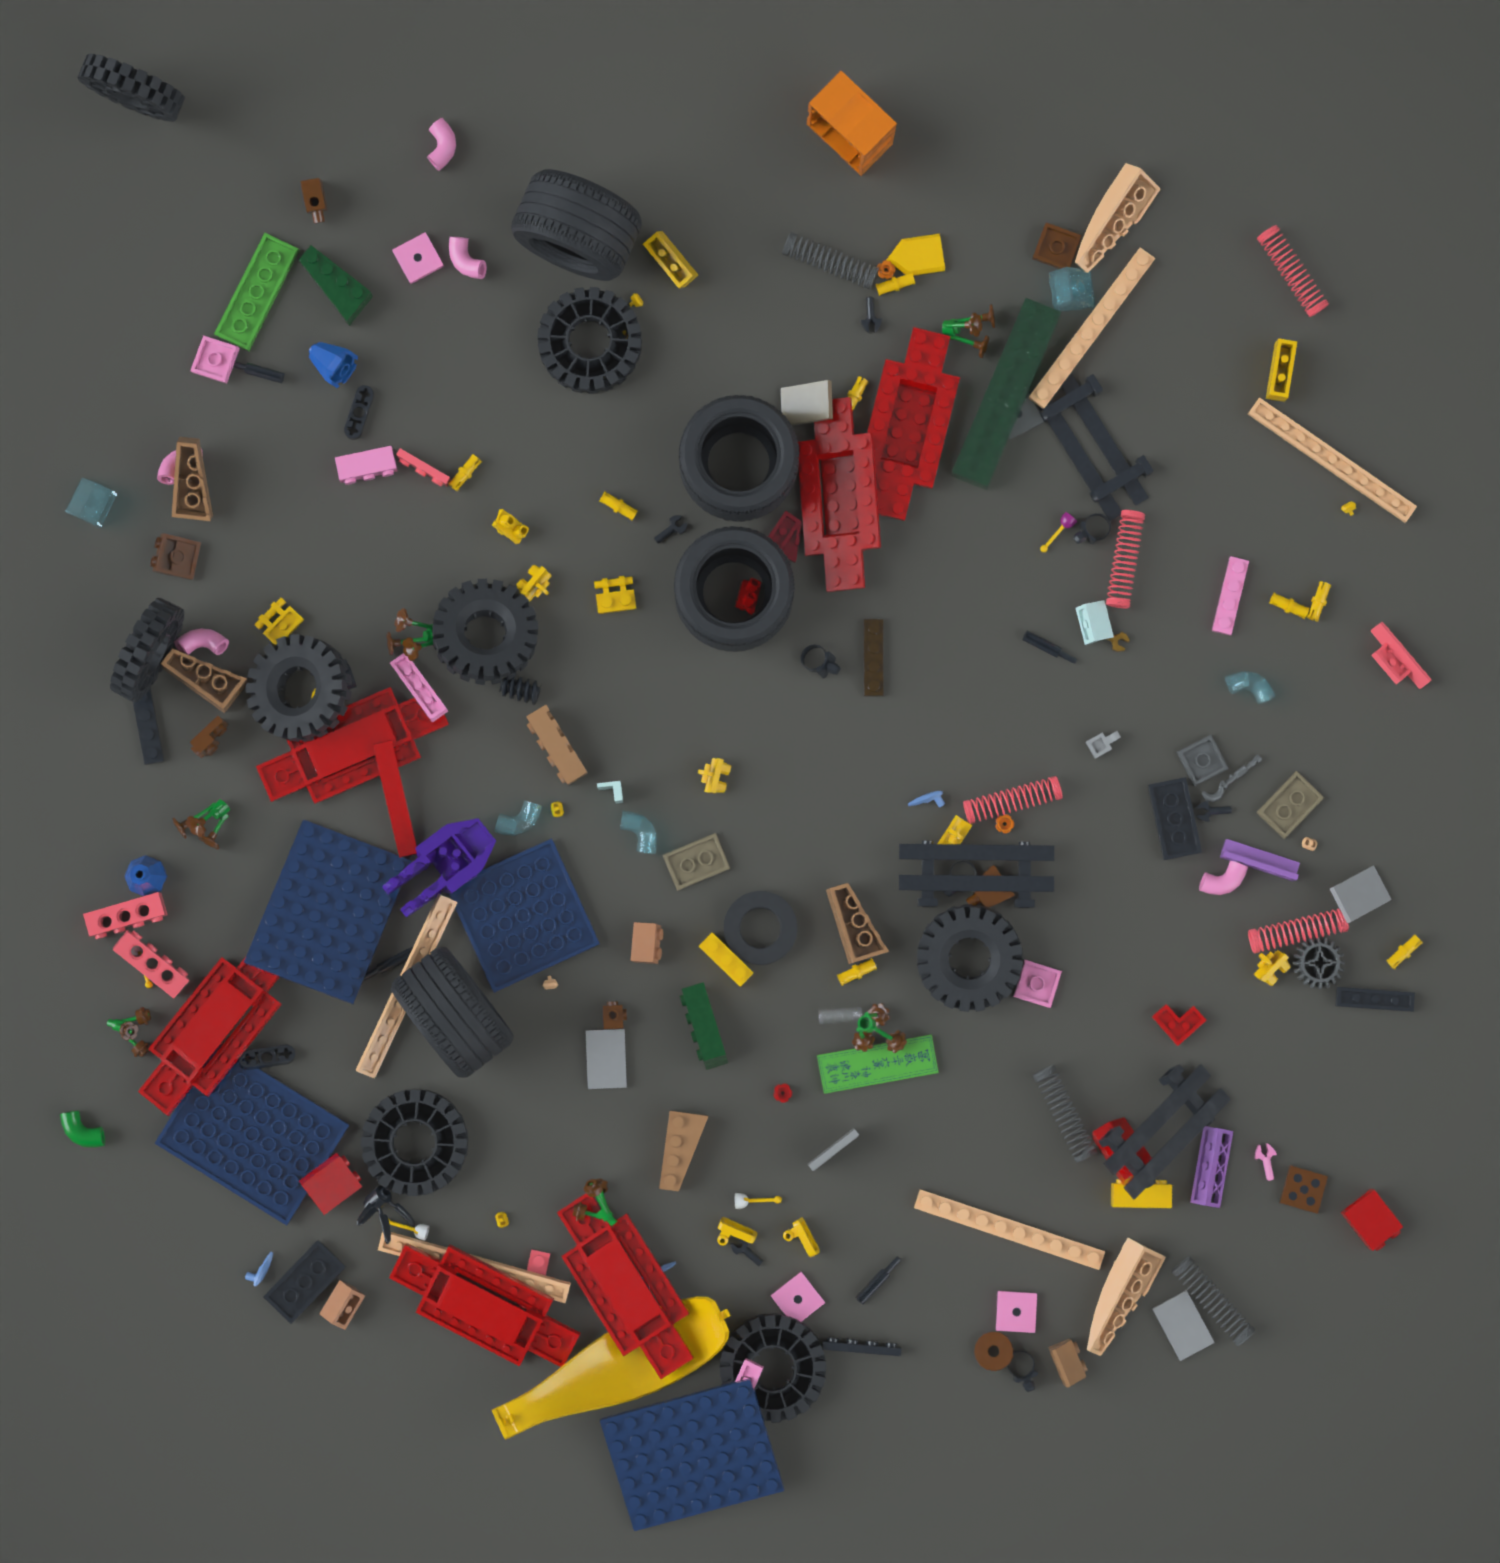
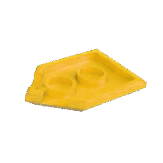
[886,234,945,276]

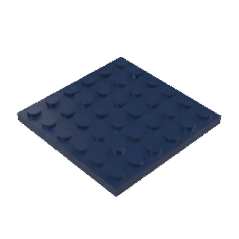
[449,838,600,993]

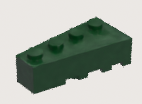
[299,245,373,326]
[680,982,728,1070]

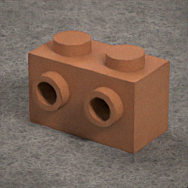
[631,922,663,964]
[320,1280,365,1330]

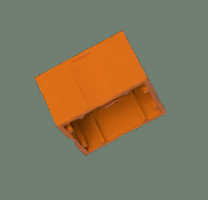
[807,71,897,176]

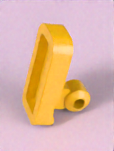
[717,1217,757,1246]
[783,1217,820,1257]

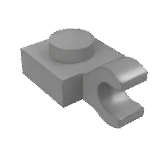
[1085,731,1121,759]

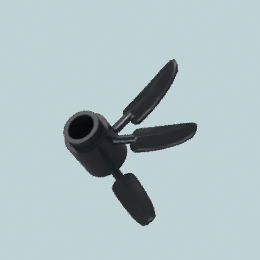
[357,1186,415,1244]

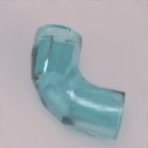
[1225,671,1276,705]
[494,801,543,836]
[620,810,657,854]

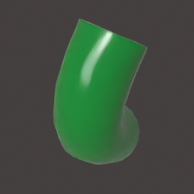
[60,1110,105,1148]

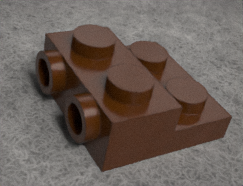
[150,533,201,580]
[190,716,229,758]

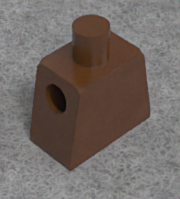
[300,178,328,224]
[966,865,1014,908]

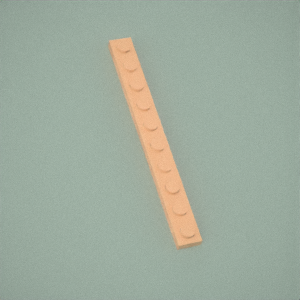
[1028,247,1155,409]
[1248,397,1417,523]
[356,894,457,1079]
[914,1189,1105,1270]
[378,1232,571,1303]

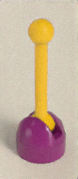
[1040,512,1077,553]

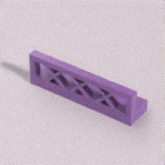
[1220,839,1300,881]
[1190,1126,1233,1208]

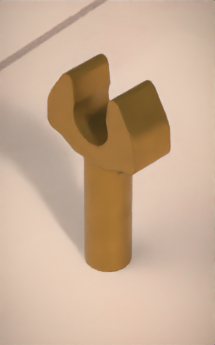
[1106,632,1130,652]

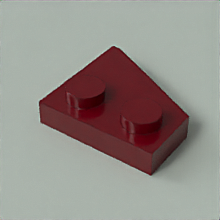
[768,511,802,564]

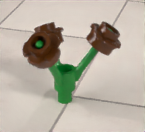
[107,1007,151,1058]
[573,1178,617,1226]

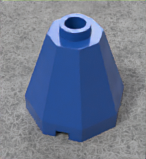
[309,342,358,388]
[124,855,168,896]

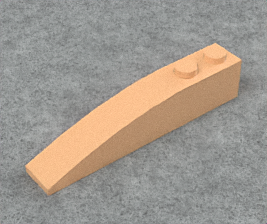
[1075,163,1160,273]
[1087,1238,1166,1356]

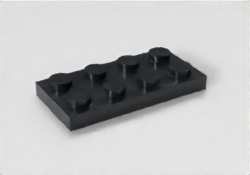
[1147,777,1202,861]
[263,1239,346,1324]

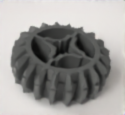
[1292,937,1345,989]

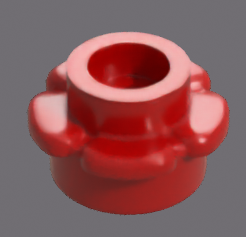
[773,1083,793,1103]

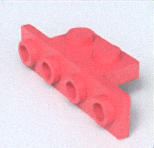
[1371,622,1431,689]

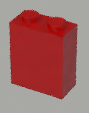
[299,1153,362,1215]
[1340,1189,1403,1251]

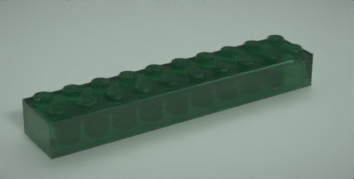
[952,298,1061,491]

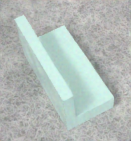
[1076,600,1114,645]
[597,781,623,804]

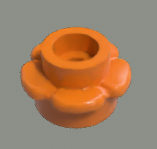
[877,260,895,279]
[996,814,1014,833]

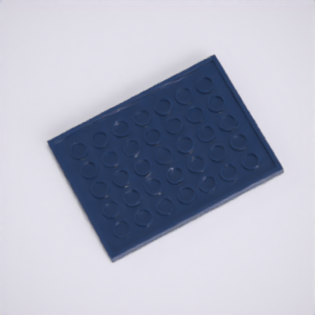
[244,820,412,1005]
[154,1045,350,1226]
[600,1377,785,1531]

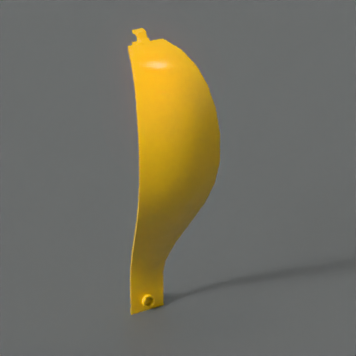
[492,1296,731,1440]

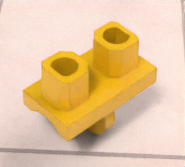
[492,509,529,544]
[516,565,552,602]
[697,758,731,793]
[937,815,972,844]
[1253,950,1291,986]

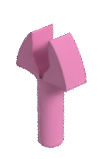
[1254,1143,1277,1181]

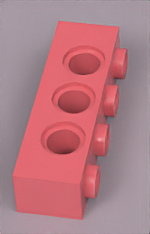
[83,892,168,939]
[113,930,189,998]

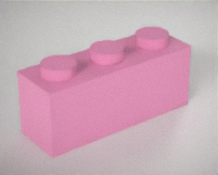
[335,446,398,485]

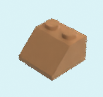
[1048,1338,1088,1388]

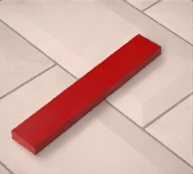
[373,740,417,857]

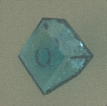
[1049,267,1095,311]
[65,478,117,529]

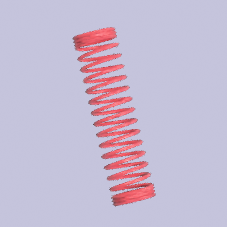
[1257,225,1329,317]
[1105,510,1145,609]
[963,776,1063,824]
[1248,908,1349,954]

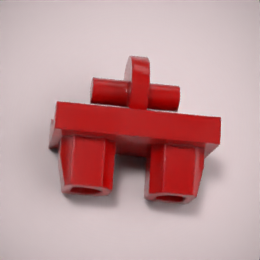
[735,578,761,615]

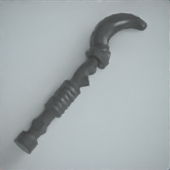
[1202,755,1262,802]

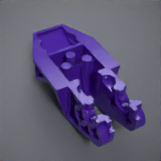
[382,818,496,918]

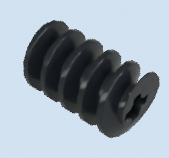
[499,676,542,705]

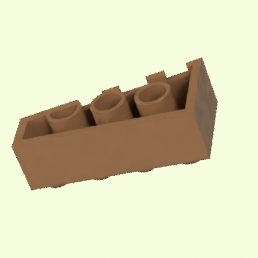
[172,437,213,521]
[161,649,248,713]
[526,705,588,786]
[826,883,889,964]
[659,1110,708,1191]

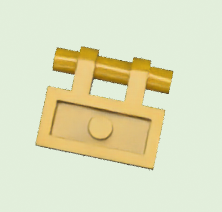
[594,576,636,614]
[254,598,304,645]

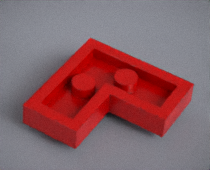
[1151,1004,1207,1046]

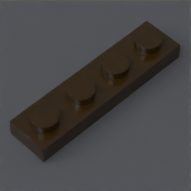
[864,619,884,696]

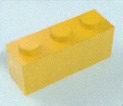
[643,231,698,288]
[1266,338,1297,402]
[699,933,753,987]
[1111,1179,1172,1208]

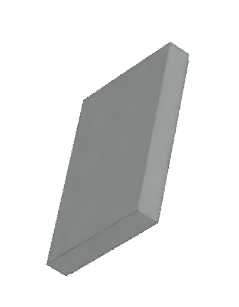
[1330,865,1392,923]
[586,1029,627,1089]
[808,1128,859,1171]
[1152,1290,1215,1361]

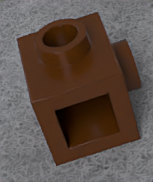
[603,1001,627,1029]

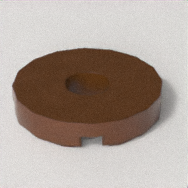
[974,1332,1014,1371]

